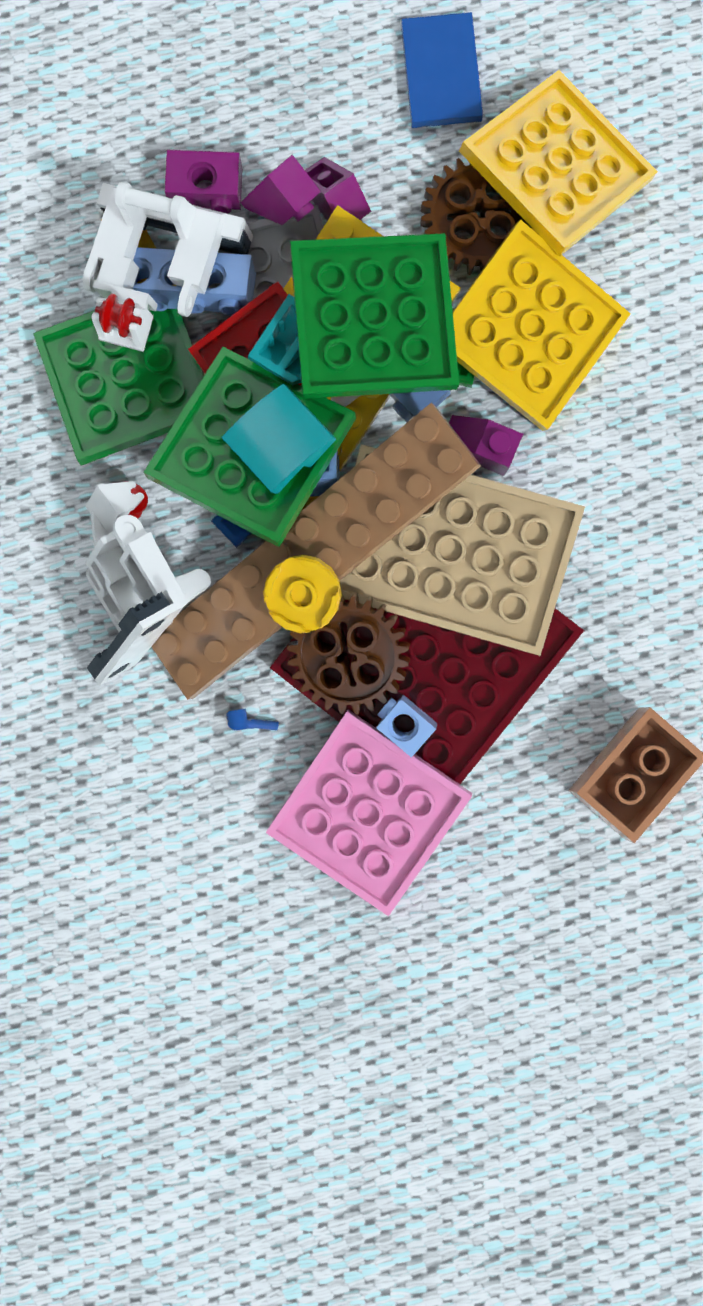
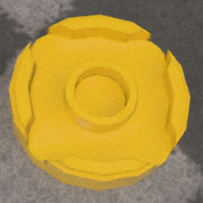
[263,555,342,633]

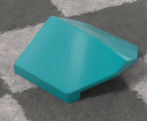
[248,294,301,385]

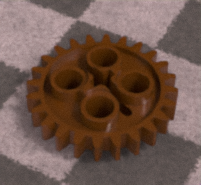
[420,158,532,275]
[287,592,410,714]

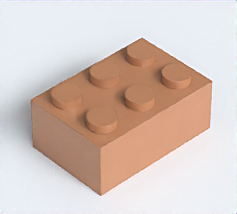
[568,707,703,843]

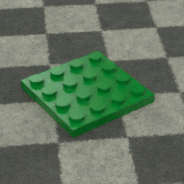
[290,233,459,399]
[33,308,204,466]
[143,347,356,547]

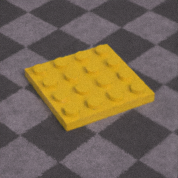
[459,70,658,257]
[453,220,631,431]

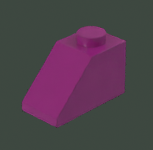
[240,154,321,225]
[305,157,372,221]
[449,415,523,476]

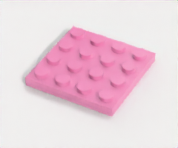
[266,709,472,916]

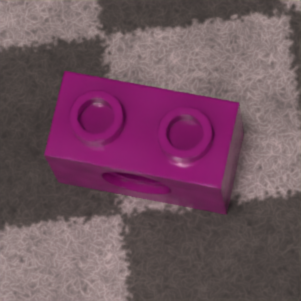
[165,150,243,214]

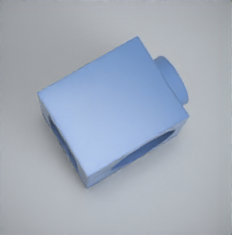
[377,695,437,757]

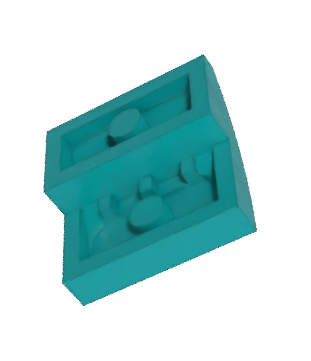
[221,384,336,494]

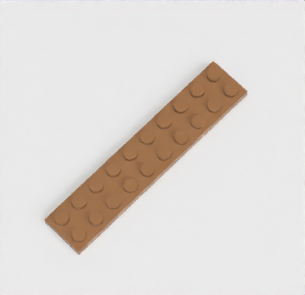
[151,403,481,700]

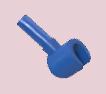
[227,709,279,730]

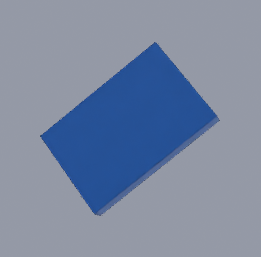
[401,12,483,128]

